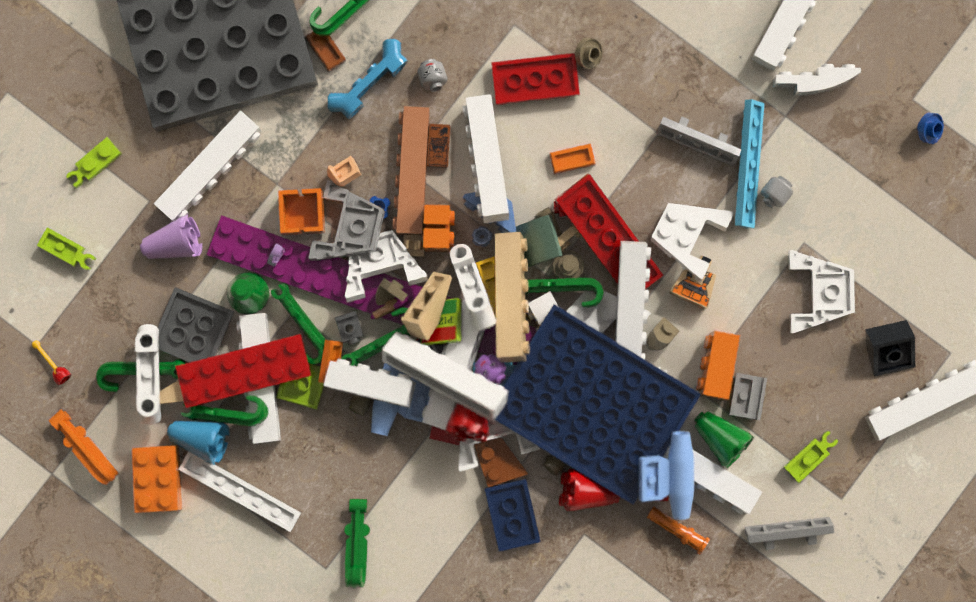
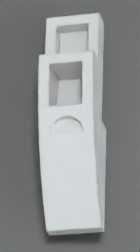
[773,64,861,96]

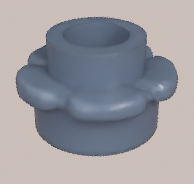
[472,226,492,247]

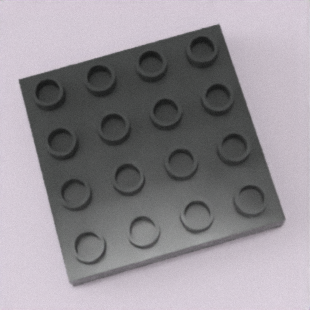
[117,0,319,132]

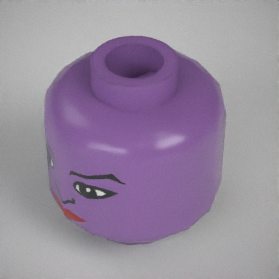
[474,354,506,385]

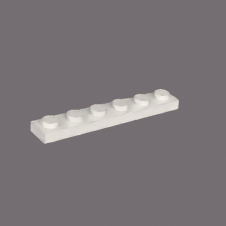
[178,452,301,532]

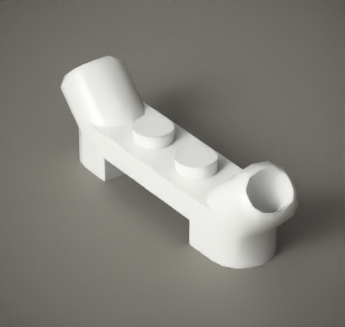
[450,244,496,330]
[135,324,161,425]

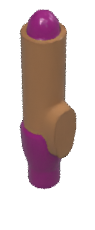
[370,297,409,320]

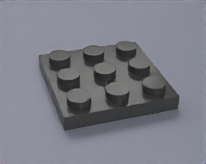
[158,287,234,362]

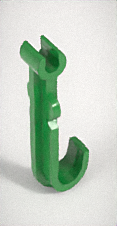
[309,0,370,36]
[525,278,604,308]
[271,283,326,364]
[341,307,410,367]
[96,359,185,392]
[181,395,268,426]
[344,499,370,589]

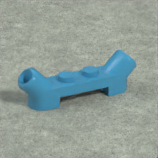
[328,39,408,119]

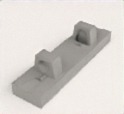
[656,117,741,166]
[745,517,834,550]

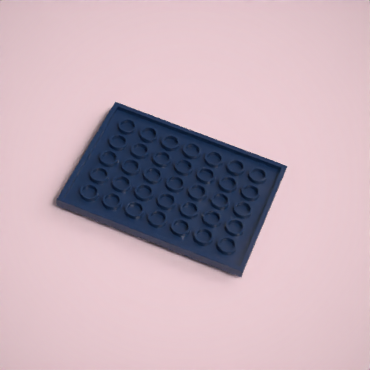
[495,304,701,505]

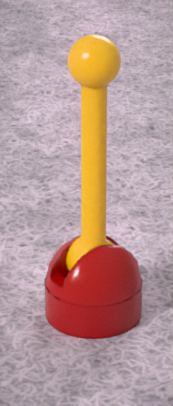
[32,340,72,385]

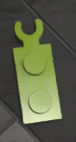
[66,137,122,188]
[37,227,96,270]
[783,431,838,483]

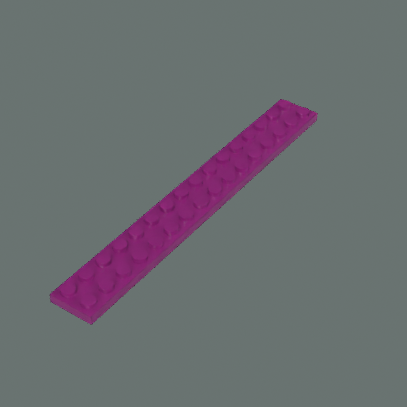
[207,215,537,365]

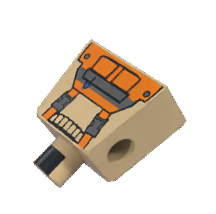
[669,256,716,309]

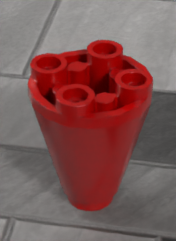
[445,402,489,442]
[559,468,620,512]

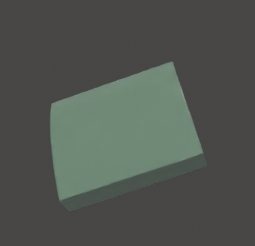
[516,215,563,267]

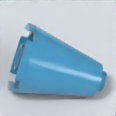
[167,421,230,465]

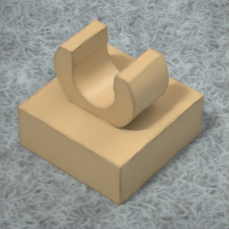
[403,235,425,257]

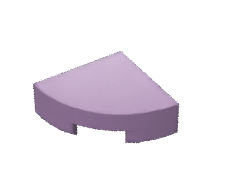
[267,243,285,267]

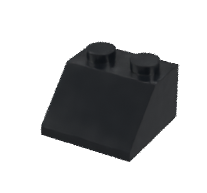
[865,320,916,377]

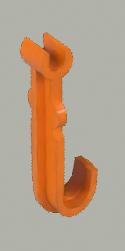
[48,409,119,485]

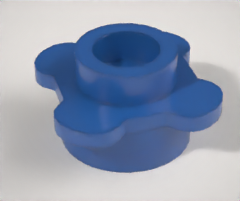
[370,196,390,219]

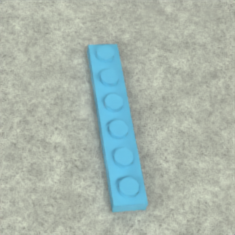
[735,99,765,228]

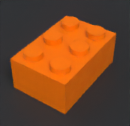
[696,331,740,400]
[132,445,182,513]

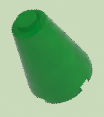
[227,272,270,315]
[694,411,754,468]

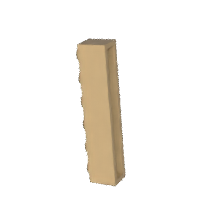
[495,232,530,363]

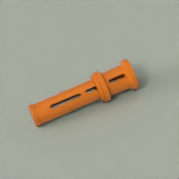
[647,506,710,555]

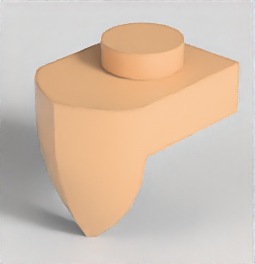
[327,156,361,187]

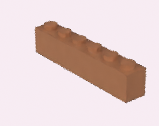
[393,106,430,235]

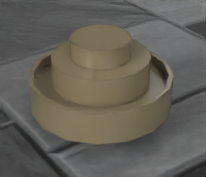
[575,38,603,69]
[553,250,584,279]

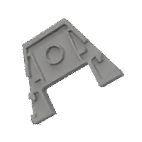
[308,180,385,261]

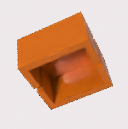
[278,188,325,236]
[423,205,455,252]

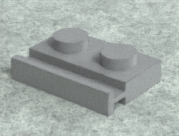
[729,373,767,420]

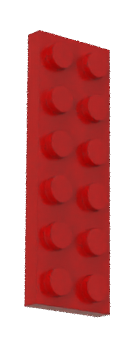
[554,173,663,289]
[175,334,312,408]

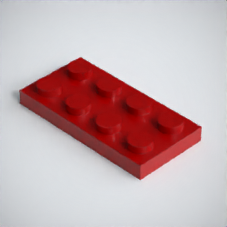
[491,53,580,105]

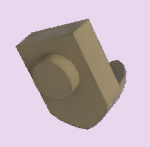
[376,278,408,306]
[647,317,679,350]

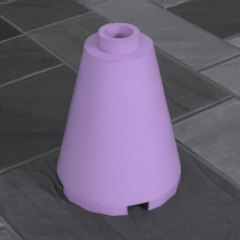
[140,215,202,259]

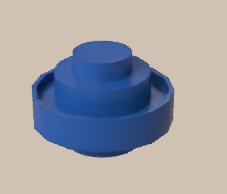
[917,112,944,144]

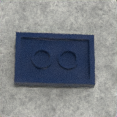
[485,479,541,552]

